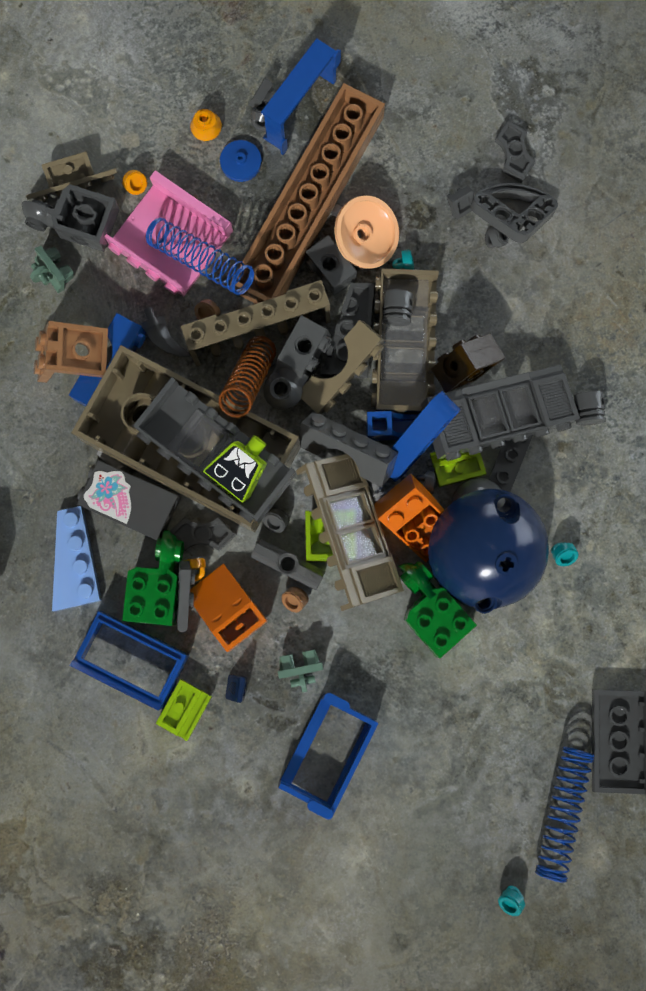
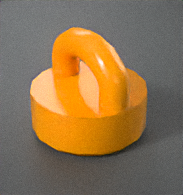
[122,170,147,195]
[183,558,206,581]

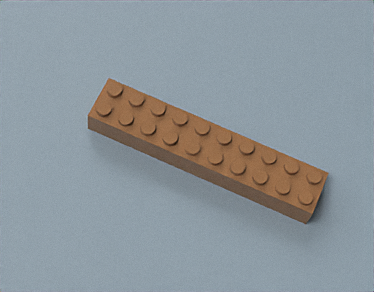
[230,83,385,304]

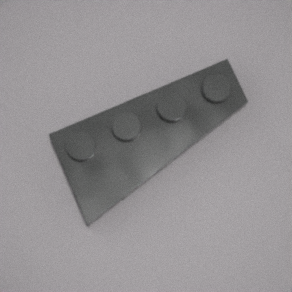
[320,283,375,378]

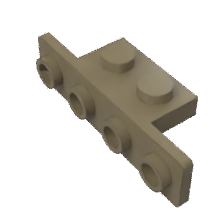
[26,151,118,201]

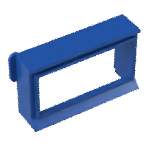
[261,38,341,155]
[69,611,189,711]
[278,693,378,820]

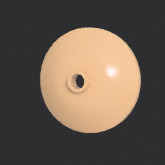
[334,196,399,269]

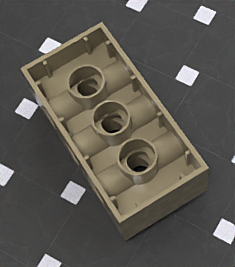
[71,345,300,533]

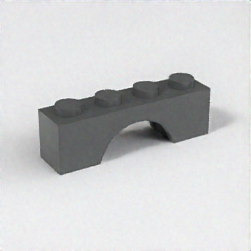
[299,412,399,487]

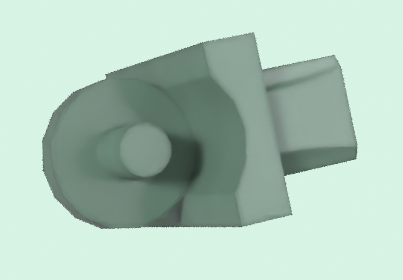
[30,246,73,293]
[277,649,323,692]

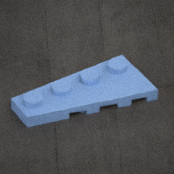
[52,506,102,612]

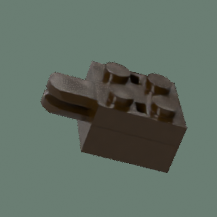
[431,333,505,393]

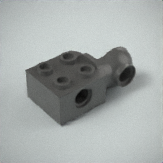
[22,184,119,252]
[263,315,332,410]

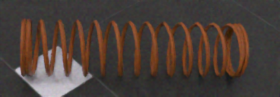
[218,336,276,418]

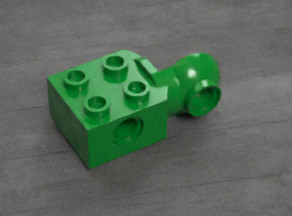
[122,530,184,626]
[398,561,477,659]

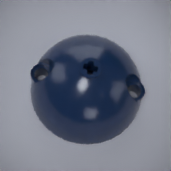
[428,489,549,614]

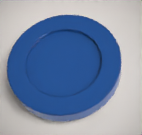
[220,140,262,182]

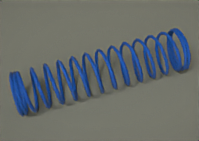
[146,217,254,295]
[535,747,595,883]

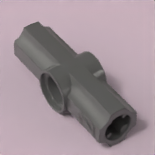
[251,538,326,590]

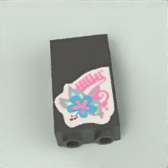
[77,460,181,540]

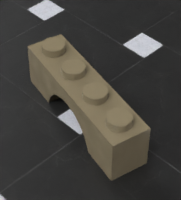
[301,320,385,414]

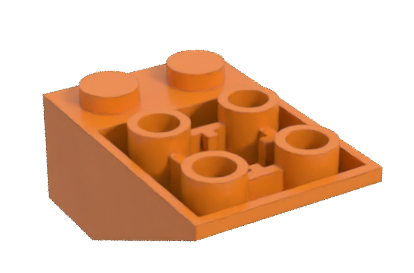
[374,473,444,562]
[190,563,268,652]

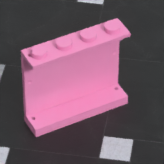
[104,171,233,297]

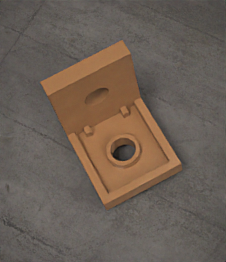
[34,321,108,383]

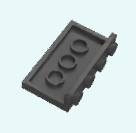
[592,689,646,794]

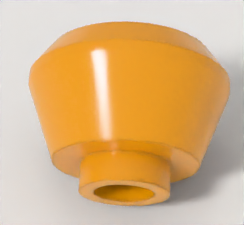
[190,109,222,141]

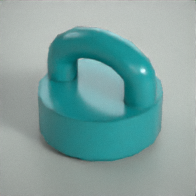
[392,249,415,270]
[551,542,579,567]
[498,885,525,916]

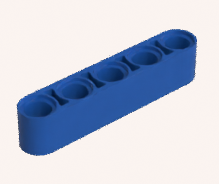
[390,391,461,482]

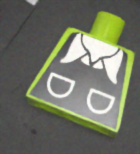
[203,435,267,502]

